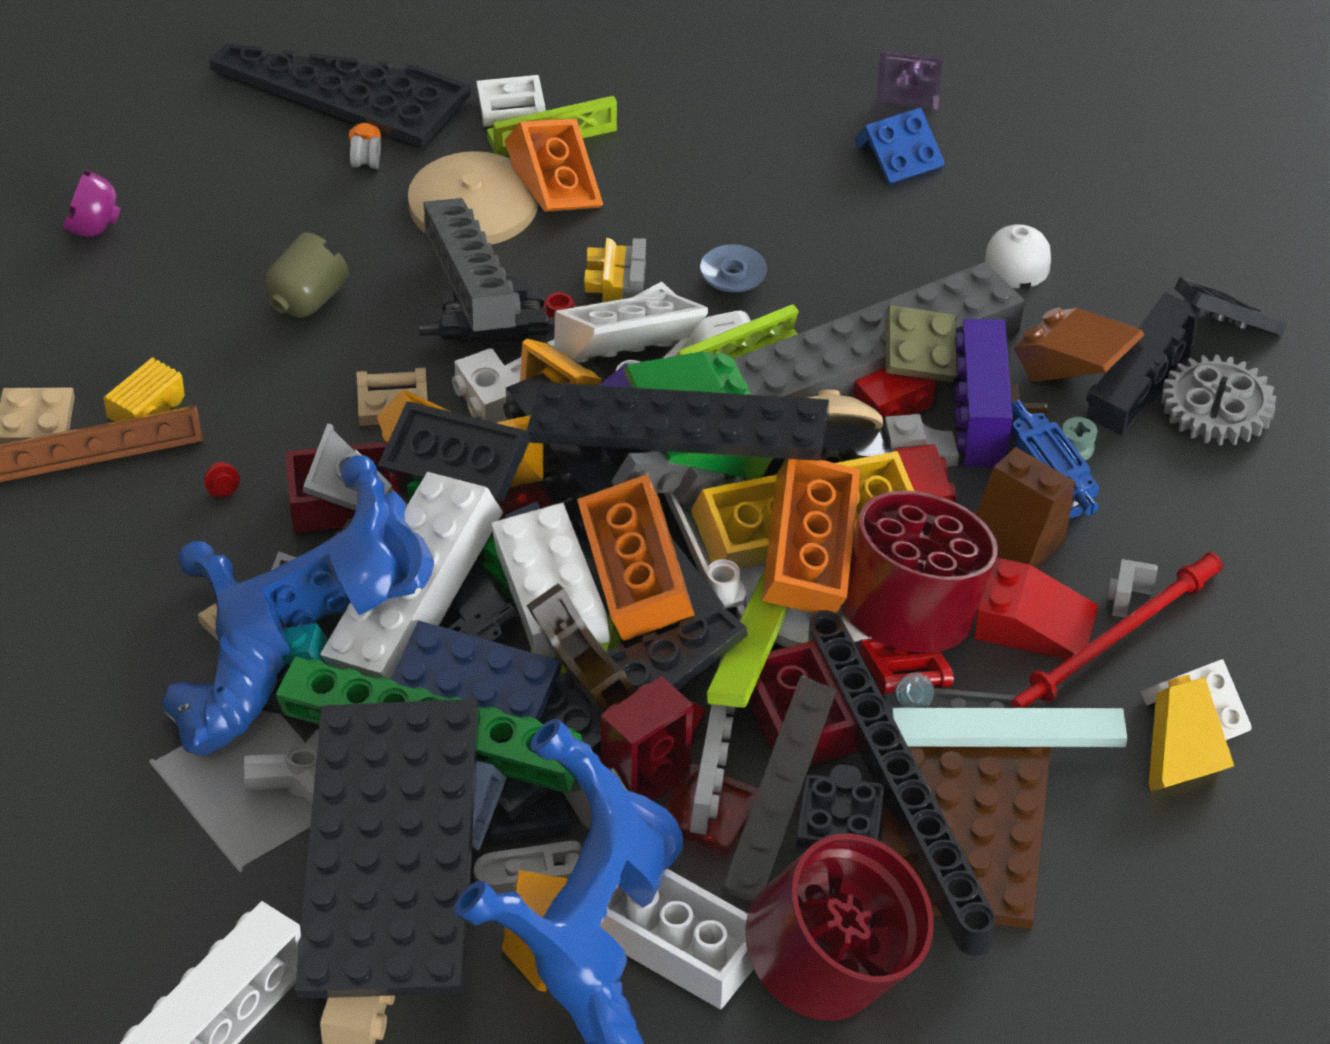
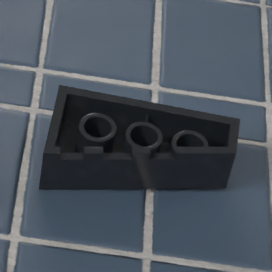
[1086,292,1201,436]

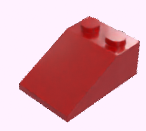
[974,557,1099,660]

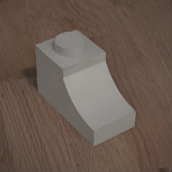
[884,414,959,467]

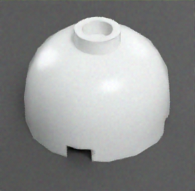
[984,224,1051,288]

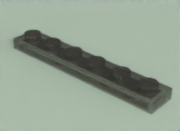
[721,676,837,902]

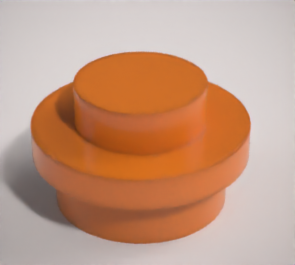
[349,123,381,143]

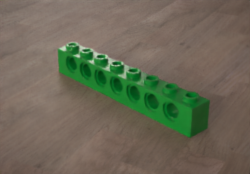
[276,657,583,794]

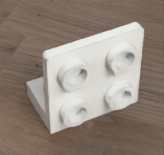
[1141,659,1252,740]

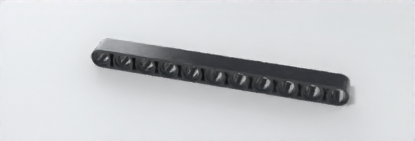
[808,610,996,956]

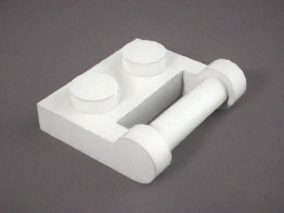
[476,75,546,127]

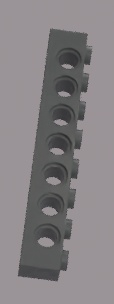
[423,198,521,331]

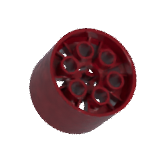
[840,490,998,653]
[745,833,934,1021]

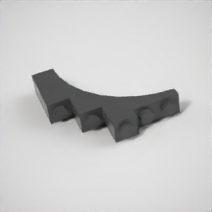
[612,451,724,504]

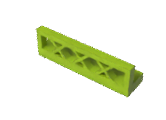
[487,95,617,156]
[677,304,799,359]

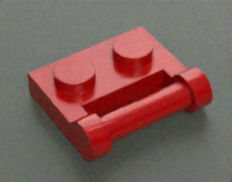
[858,638,954,695]

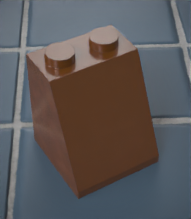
[976,447,1075,569]

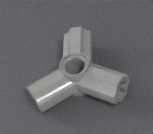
[244,729,319,804]

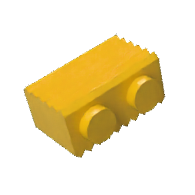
[103,357,185,421]

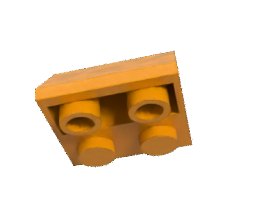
[501,870,567,992]

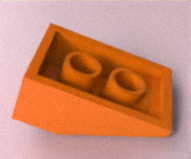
[504,119,603,212]

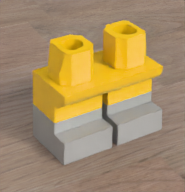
[584,238,646,303]

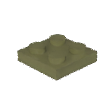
[885,305,956,383]

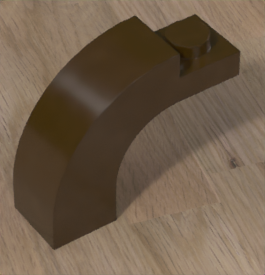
[526,583,636,714]

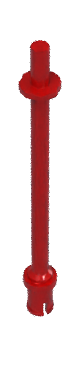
[1011,552,1223,708]

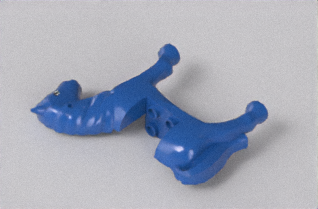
[162,456,434,756]
[454,719,683,1044]

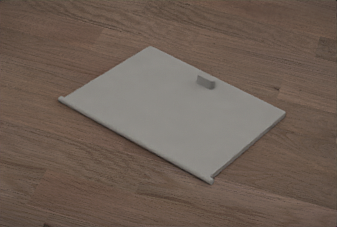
[149,710,312,872]

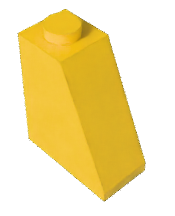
[1148,674,1234,792]

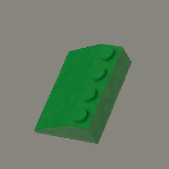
[624,351,773,479]

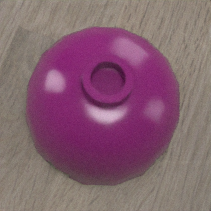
[63,169,121,238]

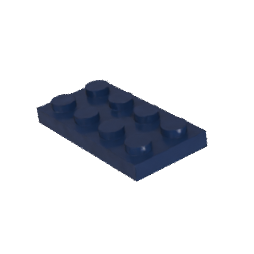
[391,620,562,721]

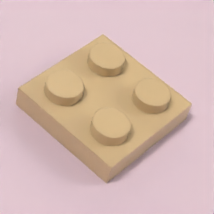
[0,388,75,444]

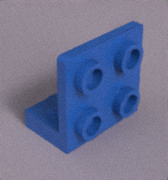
[854,107,945,184]

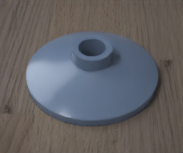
[700,244,767,292]

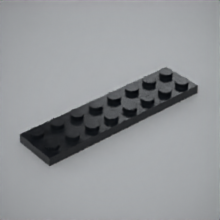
[527,382,829,461]

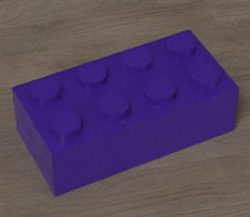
[953,319,1013,467]

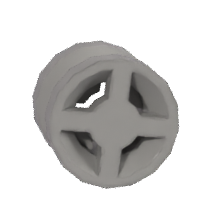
[350,135,381,169]

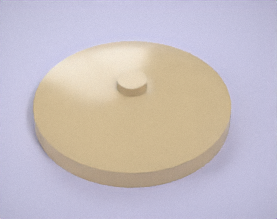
[408,152,538,245]

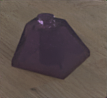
[876,49,945,109]

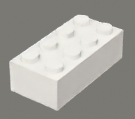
[492,503,610,658]
[599,869,754,1010]

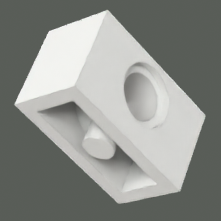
[452,348,517,423]

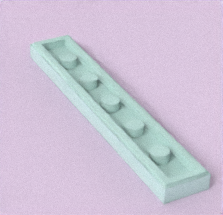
[892,708,1127,747]

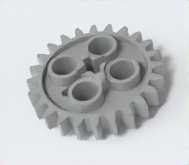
[1161,355,1276,445]

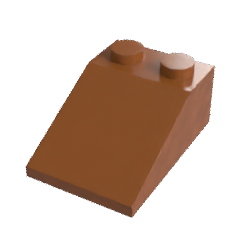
[1013,307,1144,382]

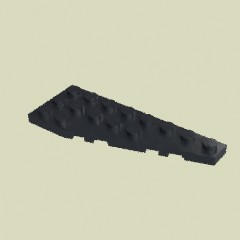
[496,605,748,821]

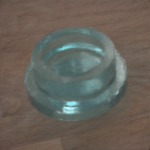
[896,673,934,708]

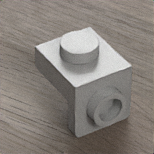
[1107,559,1158,618]

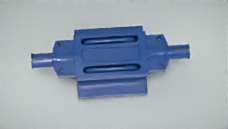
[1011,400,1099,519]

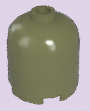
[264,232,350,318]

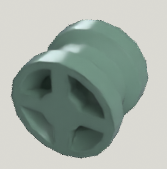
[1062,417,1097,460]

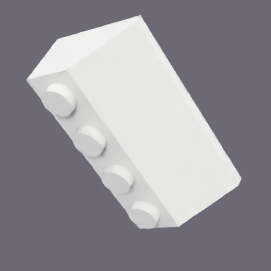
[554,291,708,362]

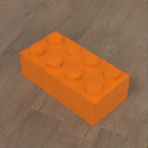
[761,459,860,613]
[577,474,695,641]

